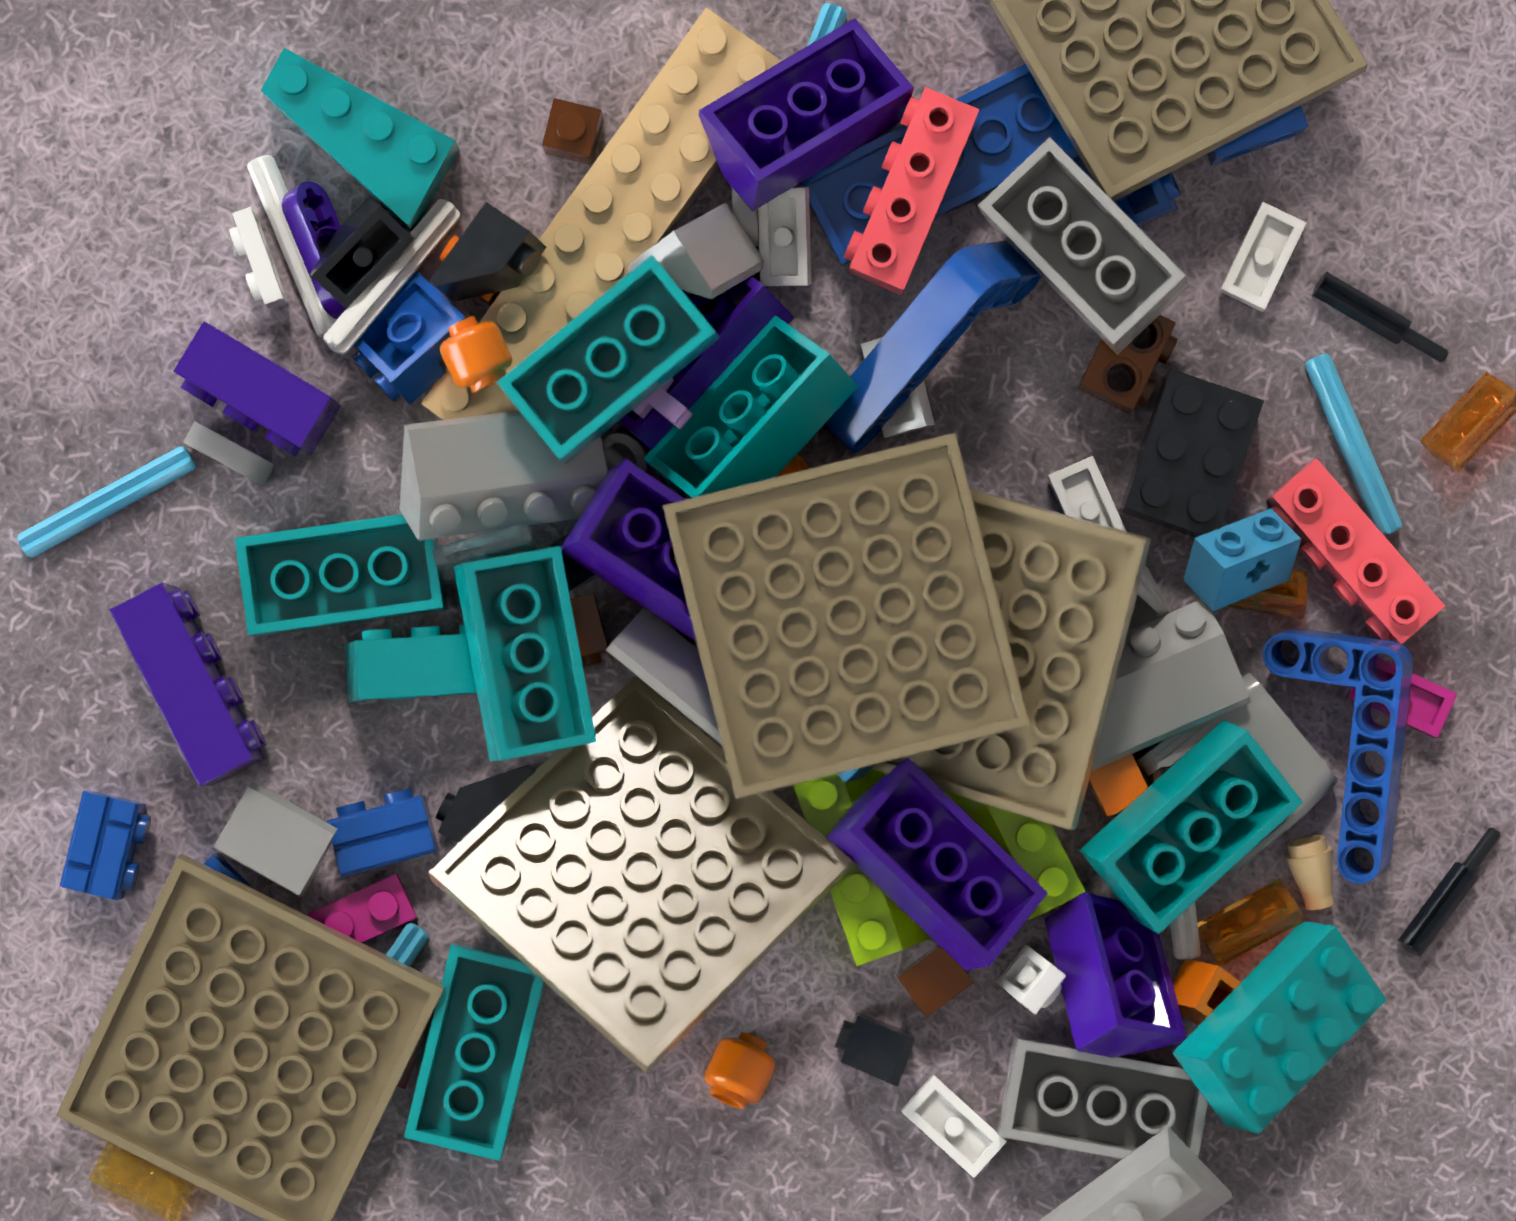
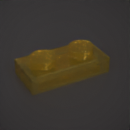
[88,1142,196,1221]

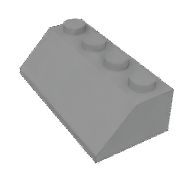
[399,411,608,540]
[1091,599,1251,771]
[606,607,723,746]
[1039,1126,1232,1221]

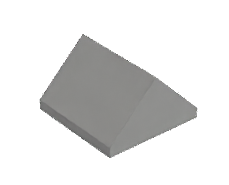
[628,203,764,299]
[213,781,338,898]

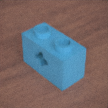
[1183,509,1301,611]

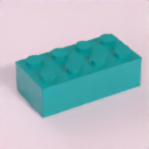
[497,255,720,463]
[644,315,858,500]
[235,514,448,637]
[454,546,597,762]
[1079,720,1303,934]
[1173,921,1387,1134]
[404,942,546,1161]

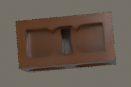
[1077,315,1178,414]

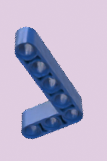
[824,240,1041,454]
[1263,628,1413,884]

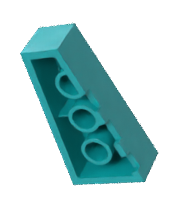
[261,48,460,231]
[343,625,477,703]

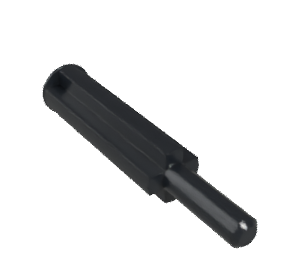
[1312,271,1449,362]
[1397,827,1501,957]

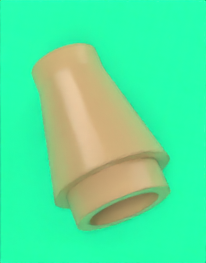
[1284,835,1334,910]

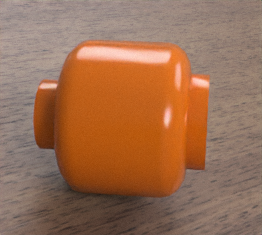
[440,316,513,393]
[704,1032,776,1109]

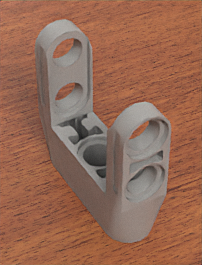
[1136,673,1338,875]

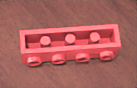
[844,87,980,296]
[1266,458,1445,644]

